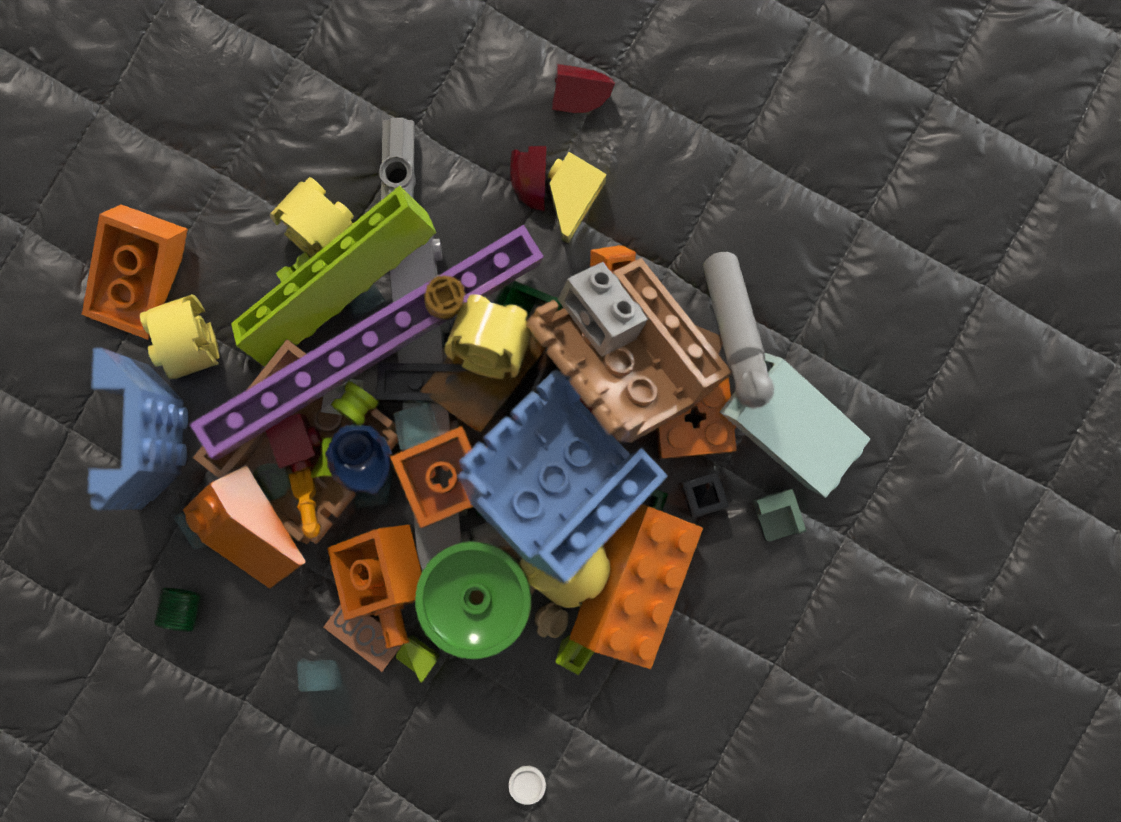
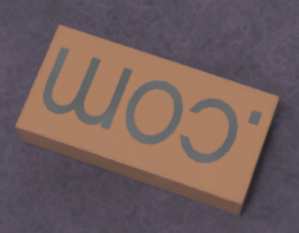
[323,604,402,672]

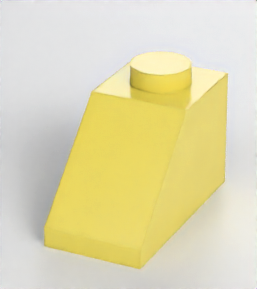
[548,152,607,243]

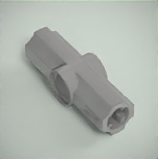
[379,118,416,200]

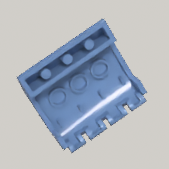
[88,348,188,510]
[458,370,667,583]

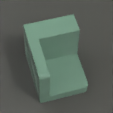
[752,489,806,542]

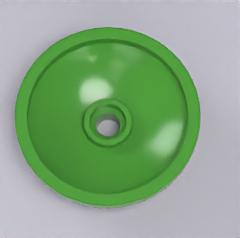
[415,542,531,659]

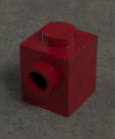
[266,413,322,474]

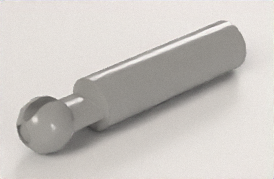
[703,252,774,409]

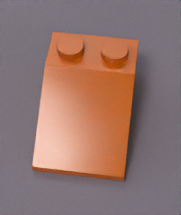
[82,204,188,340]
[183,466,306,589]

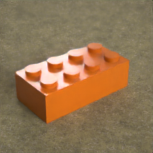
[569,504,703,669]

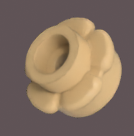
[535,602,568,638]

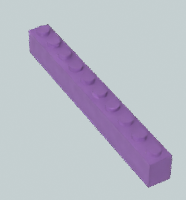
[190,225,544,460]

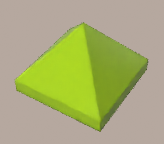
[555,635,594,675]

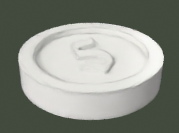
[509,766,546,805]

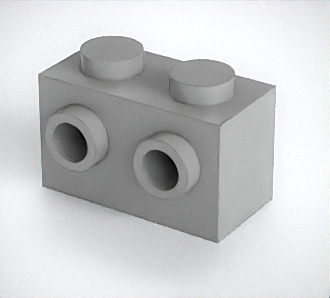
[558,262,648,357]

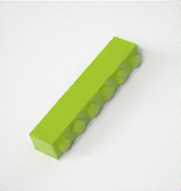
[231,186,437,367]

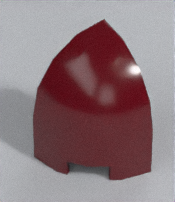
[552,64,615,113]
[510,146,547,211]

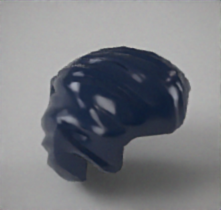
[325,424,392,495]

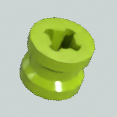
[330,380,379,426]

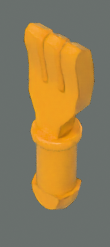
[288,468,320,539]

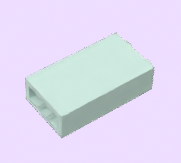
[720,353,870,498]

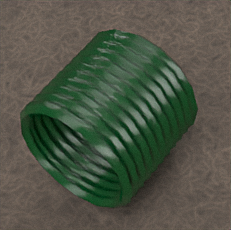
[154,588,202,632]

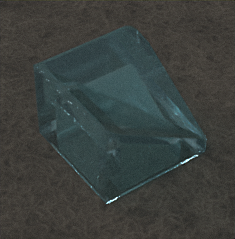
[394,403,440,451]
[297,658,342,691]

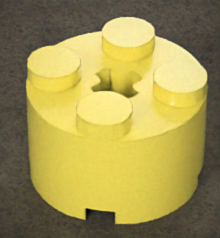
[269,177,354,257]
[140,294,220,379]
[445,295,532,379]
[519,545,610,608]

